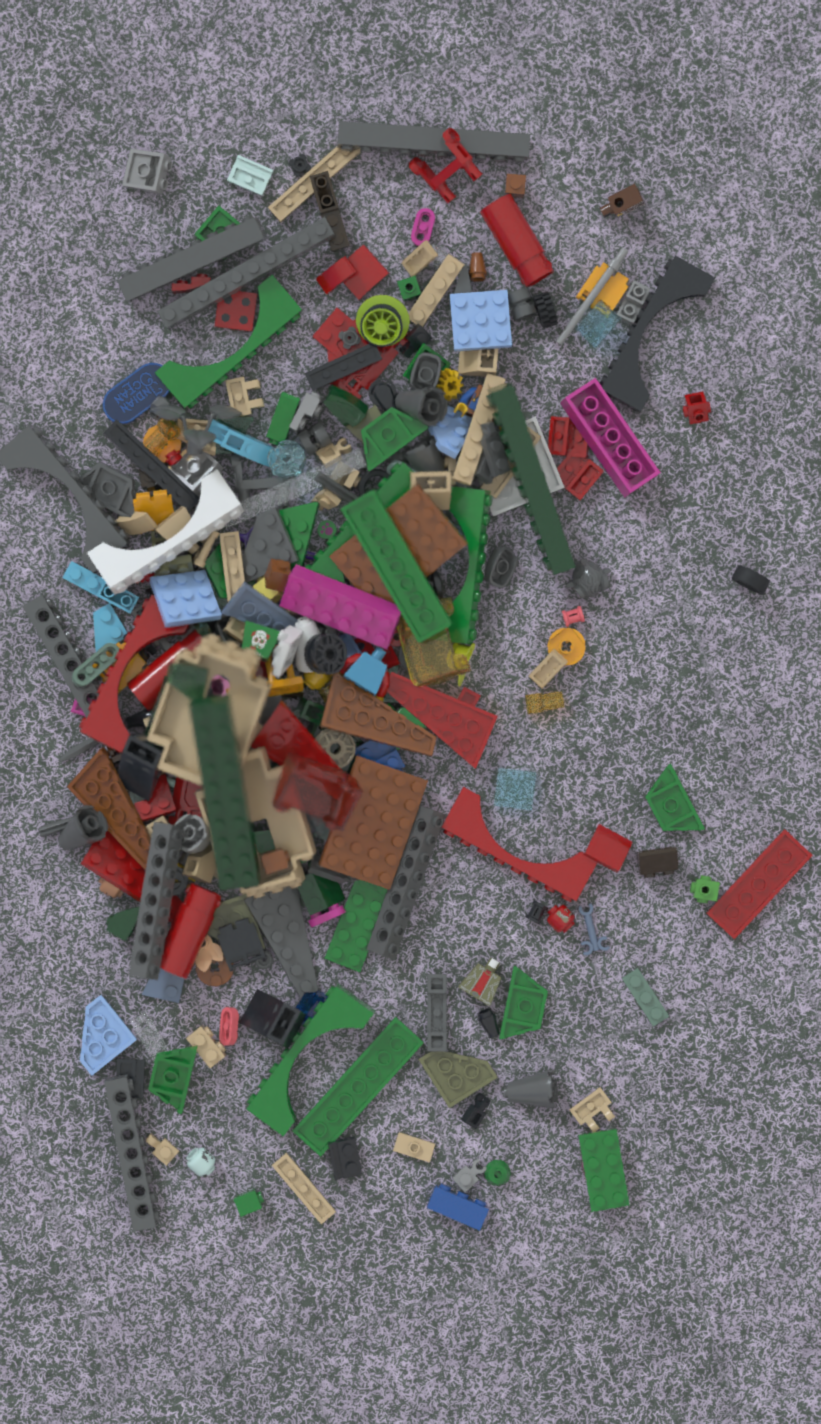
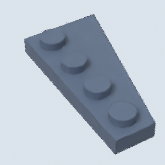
[221,581,298,631]
[142,968,185,1003]

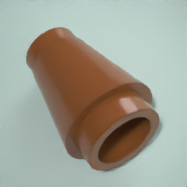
[469,252,487,282]

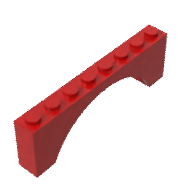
[79,595,190,754]
[442,787,598,902]

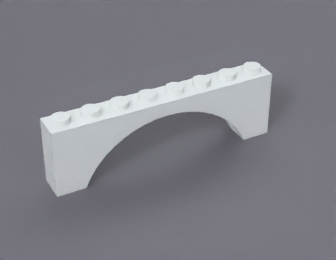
[87,470,245,595]

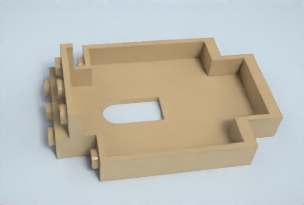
[147,634,272,785]
[195,746,317,898]

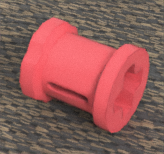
[562,606,585,627]

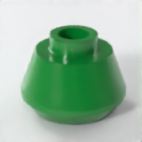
[484,1160,511,1186]

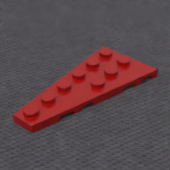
[80,831,182,923]

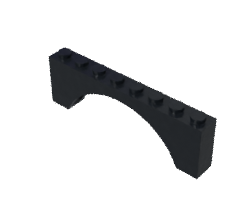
[600,255,715,413]

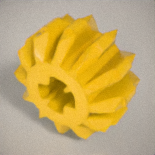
[436,368,465,401]

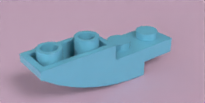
[208,419,281,468]
[62,561,139,614]

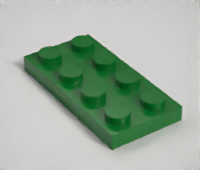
[578,1128,630,1212]

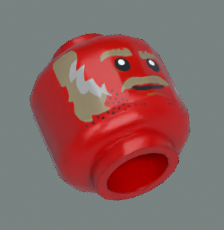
[547,905,575,933]

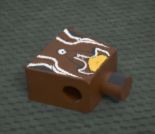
[600,184,645,218]

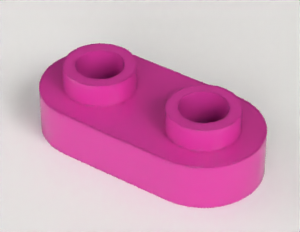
[411,208,435,246]
[308,903,346,927]

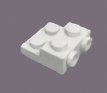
[272,625,303,677]

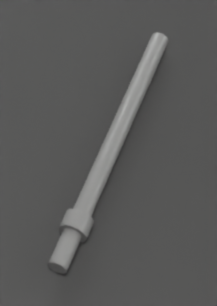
[556,247,628,346]

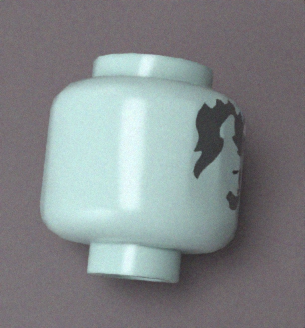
[187,1147,215,1176]

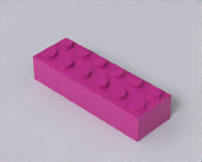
[560,378,661,498]
[280,564,401,649]

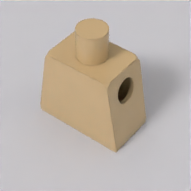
[154,506,200,554]

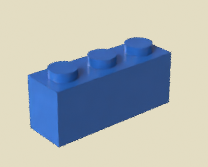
[427,1183,489,1231]

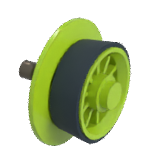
[356,295,410,347]

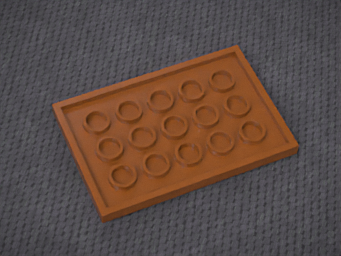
[329,483,467,603]
[318,756,428,890]

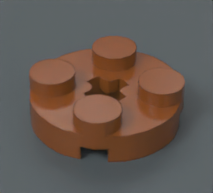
[195,954,234,987]

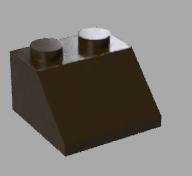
[636,846,679,878]

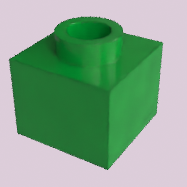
[397,276,421,302]

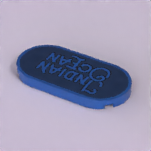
[103,363,169,424]

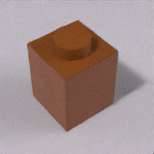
[505,174,526,198]
[265,559,290,592]
[259,847,290,875]

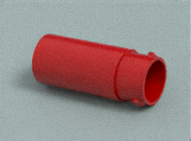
[480,194,554,287]
[126,629,203,711]
[160,883,222,979]

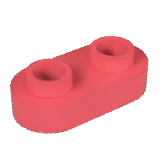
[219,1007,239,1046]

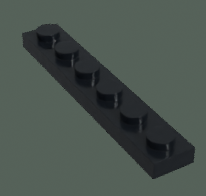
[103,419,200,512]

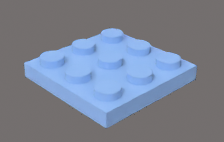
[450,290,512,352]
[149,570,222,627]

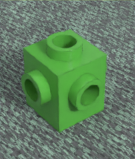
[690,875,720,904]

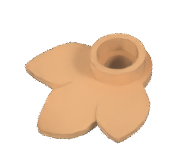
[195,935,224,972]

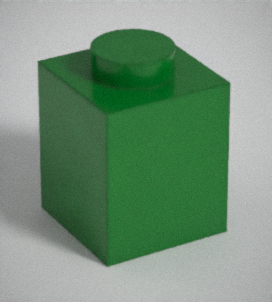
[233,1188,265,1217]

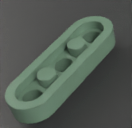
[72,643,119,687]

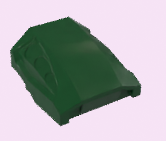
[323,384,369,427]

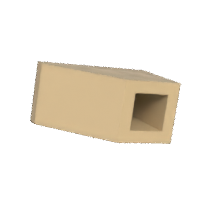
[182,845,216,883]

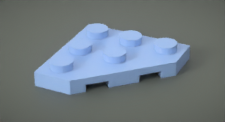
[428,405,472,459]
[80,994,137,1076]

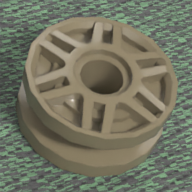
[315,729,356,768]

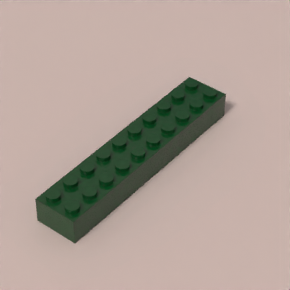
[486,382,576,575]
[189,694,261,890]

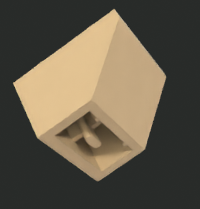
[458,348,499,377]
[410,471,451,510]

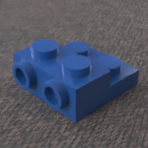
[355,740,405,772]

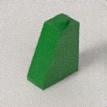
[266,392,301,447]

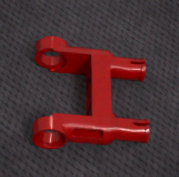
[408,128,483,204]

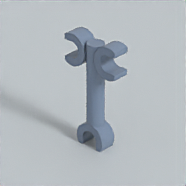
[578,903,610,956]

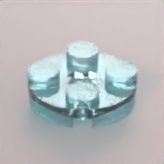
[267,440,306,477]

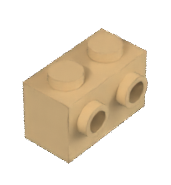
[186,1024,226,1068]

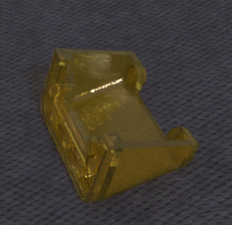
[397,597,471,687]

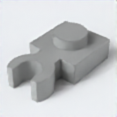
[452,1158,486,1192]

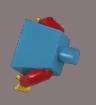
[330,647,390,702]

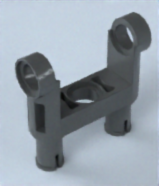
[231,449,291,510]

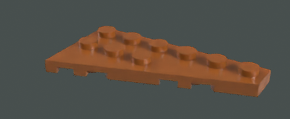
[320,672,437,757]
[67,747,151,870]

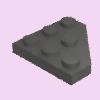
[242,507,299,583]

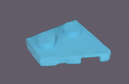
[93,603,127,652]

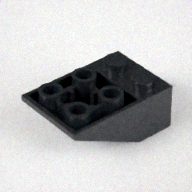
[118,732,165,801]
[239,989,306,1049]

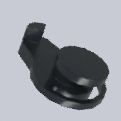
[368,378,398,412]

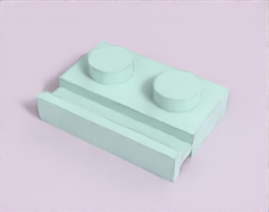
[227,155,273,197]

